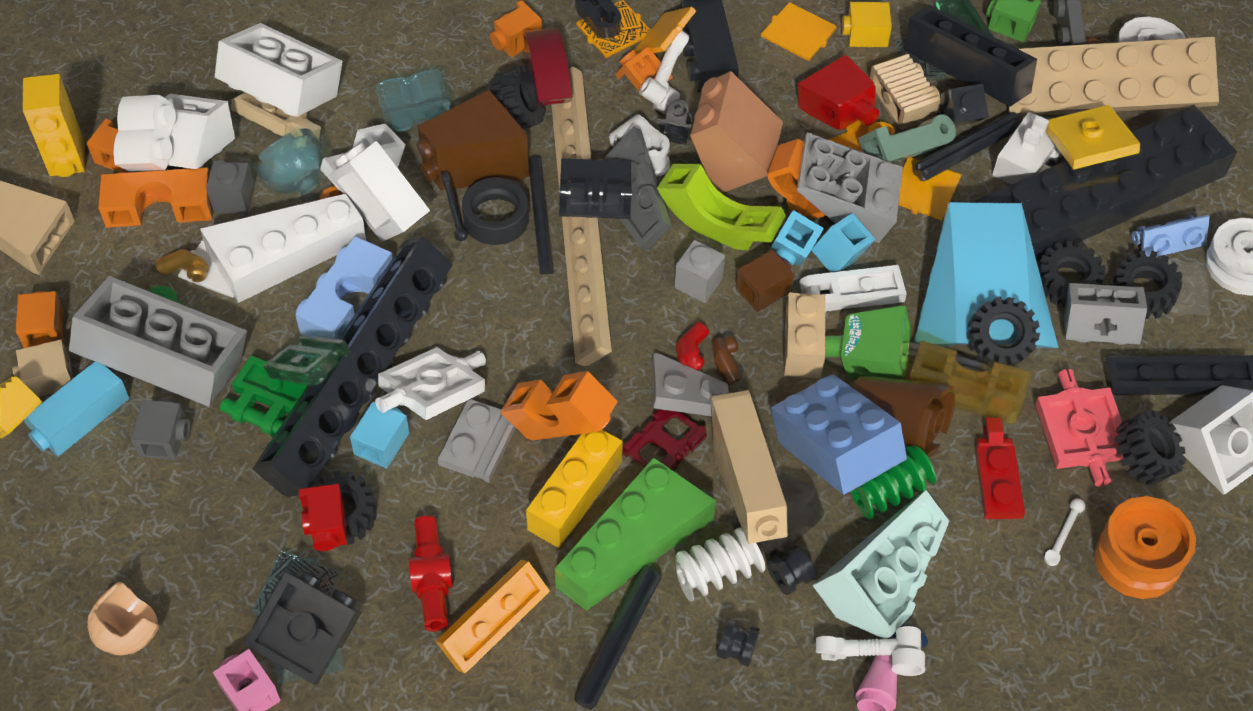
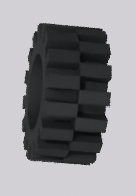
[489,65,546,129]
[1038,241,1106,307]
[1112,250,1183,319]
[966,297,1040,369]
[1114,410,1186,485]
[310,471,377,545]

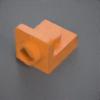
[615,46,673,100]

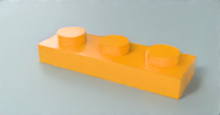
[435,560,550,674]

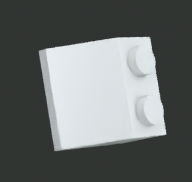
[1169,385,1253,494]

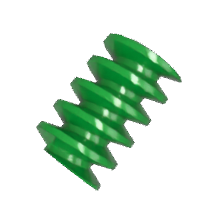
[850,445,936,519]

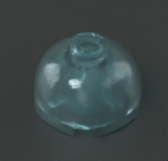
[253,128,325,195]

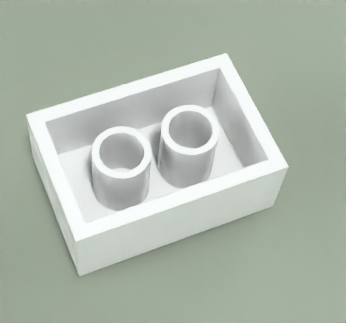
[215,23,342,117]

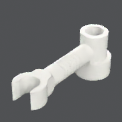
[639,31,689,115]
[816,626,925,676]

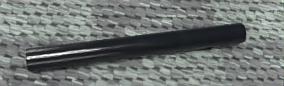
[528,157,554,275]

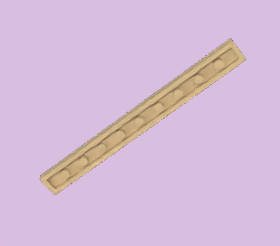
[552,66,612,366]

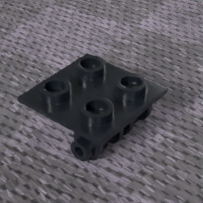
[559,158,632,219]

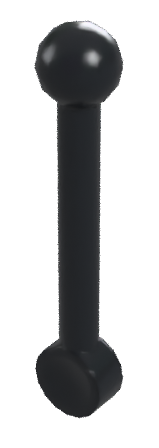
[440,171,468,241]

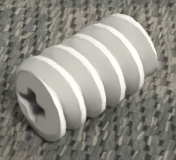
[675,528,765,601]

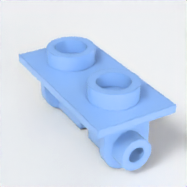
[1132,215,1210,257]

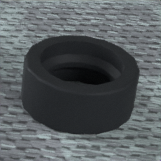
[462,177,529,245]

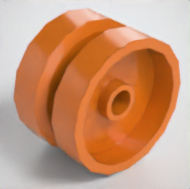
[1094,496,1196,599]

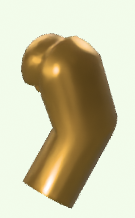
[155,249,209,282]

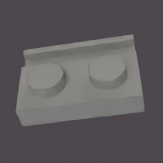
[438,399,516,483]

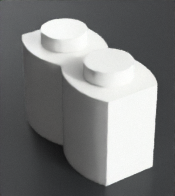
[114,95,176,171]

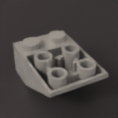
[797,132,903,243]

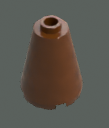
[849,376,956,458]

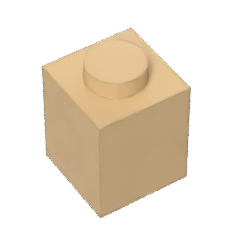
[12,340,73,397]

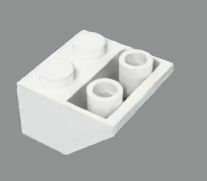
[165,94,235,169]

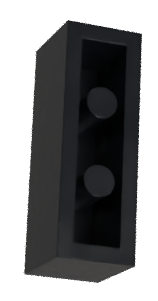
[682,0,739,93]

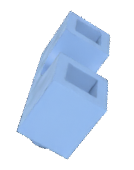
[295,236,393,348]

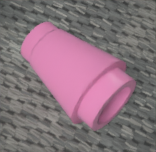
[855,655,897,711]

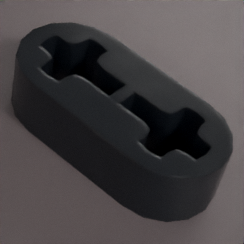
[575,0,621,38]

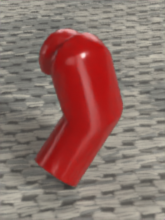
[676,322,709,370]

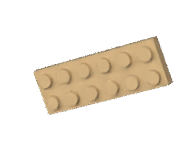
[1009,37,1219,116]

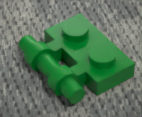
[220,355,312,436]

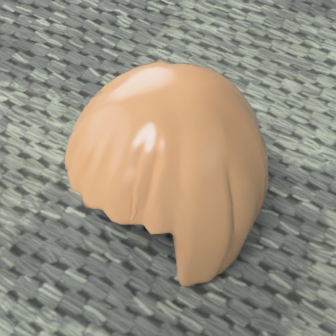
[87,582,160,656]

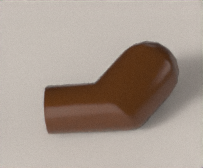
[712,335,743,385]

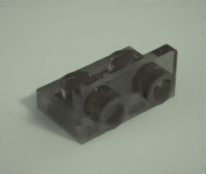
[730,472,824,560]

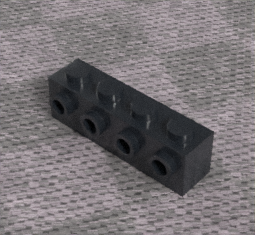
[905,5,1037,107]

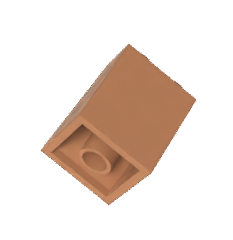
[690,71,783,193]

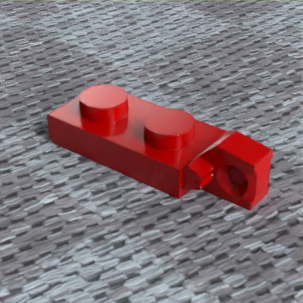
[975,418,1025,519]

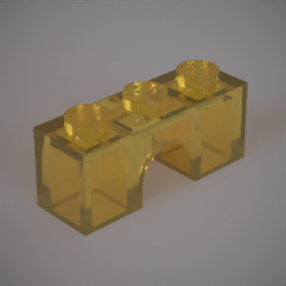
[909,341,1031,425]

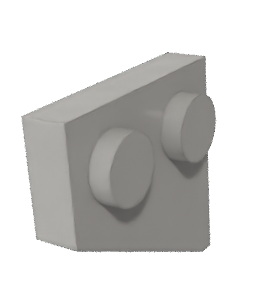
[651,353,729,416]

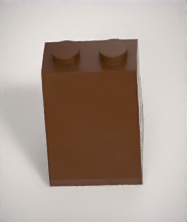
[416,90,529,191]

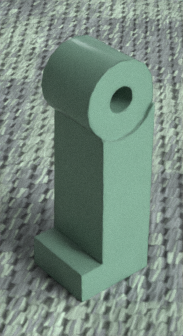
[858,115,956,163]

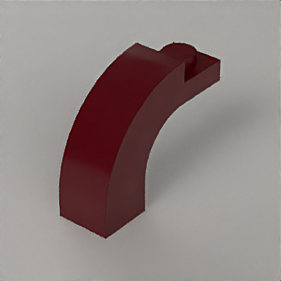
[523,27,573,107]

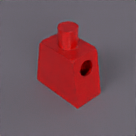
[798,55,879,130]

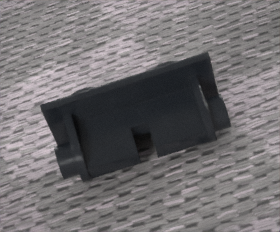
[657,99,693,144]

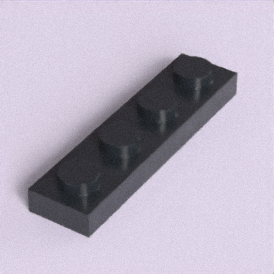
[1103,355,1253,395]

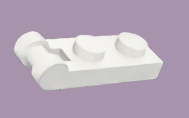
[799,265,907,312]

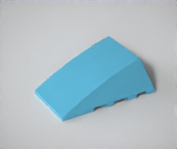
[913,202,1058,348]

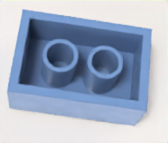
[771,374,907,495]

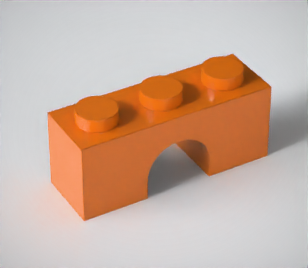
[98,167,213,228]
[500,371,618,441]

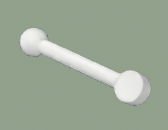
[1044,498,1085,566]

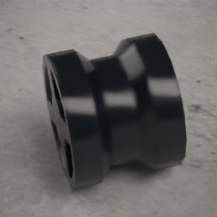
[767,545,816,595]
[717,618,760,667]

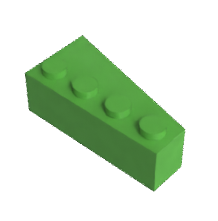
[555,458,716,610]

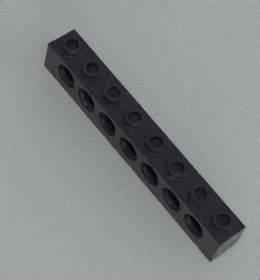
[252,236,453,497]

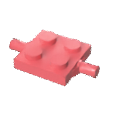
[1035,369,1124,487]

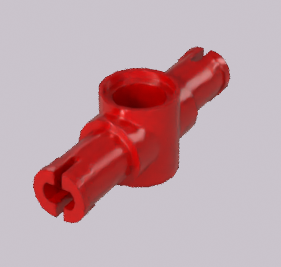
[408,516,453,632]

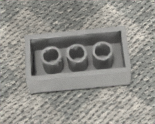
[69,276,247,407]

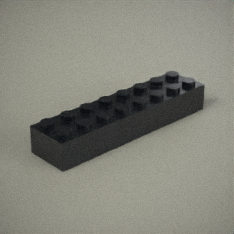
[971,105,1237,262]

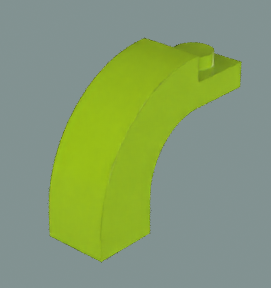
[657,164,786,251]

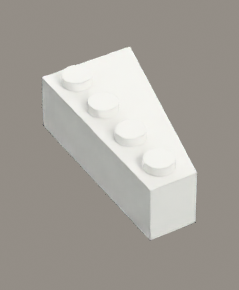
[200,194,366,303]

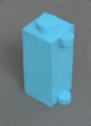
[23,362,129,457]

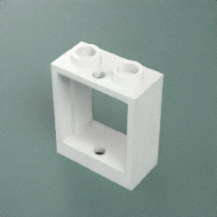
[329,141,430,241]

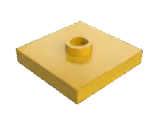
[1045,105,1140,169]

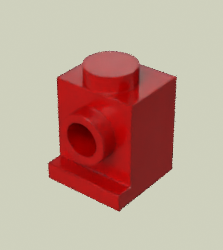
[299,484,347,551]

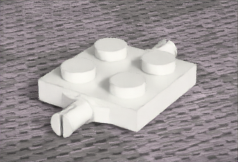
[375,347,486,420]

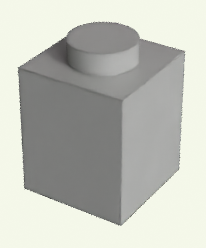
[675,240,726,303]

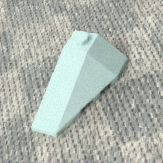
[812,490,949,639]

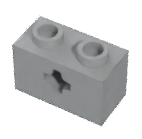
[1064,283,1147,345]

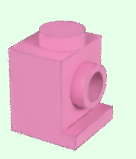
[213,649,281,711]

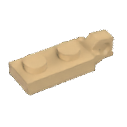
[231,92,321,149]

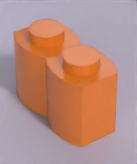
[768,139,826,220]

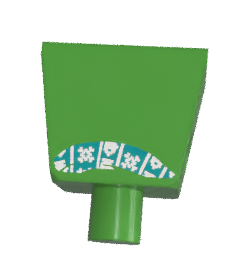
[825,306,911,380]

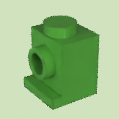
[986,0,1041,42]

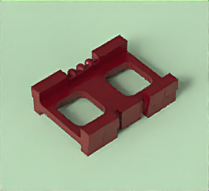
[622,409,707,471]

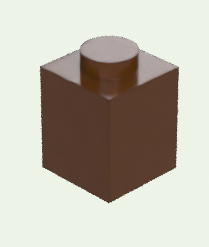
[736,249,794,312]

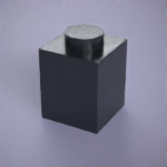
[940,84,989,126]

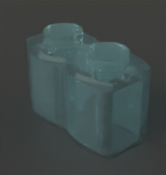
[375,70,451,132]

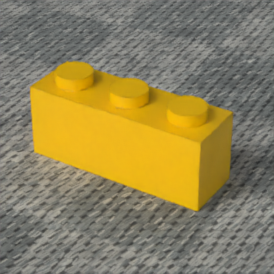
[23,74,85,177]
[526,430,623,549]

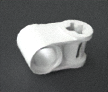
[609,114,671,177]

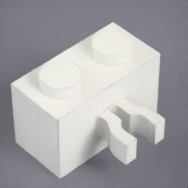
[992,112,1062,185]

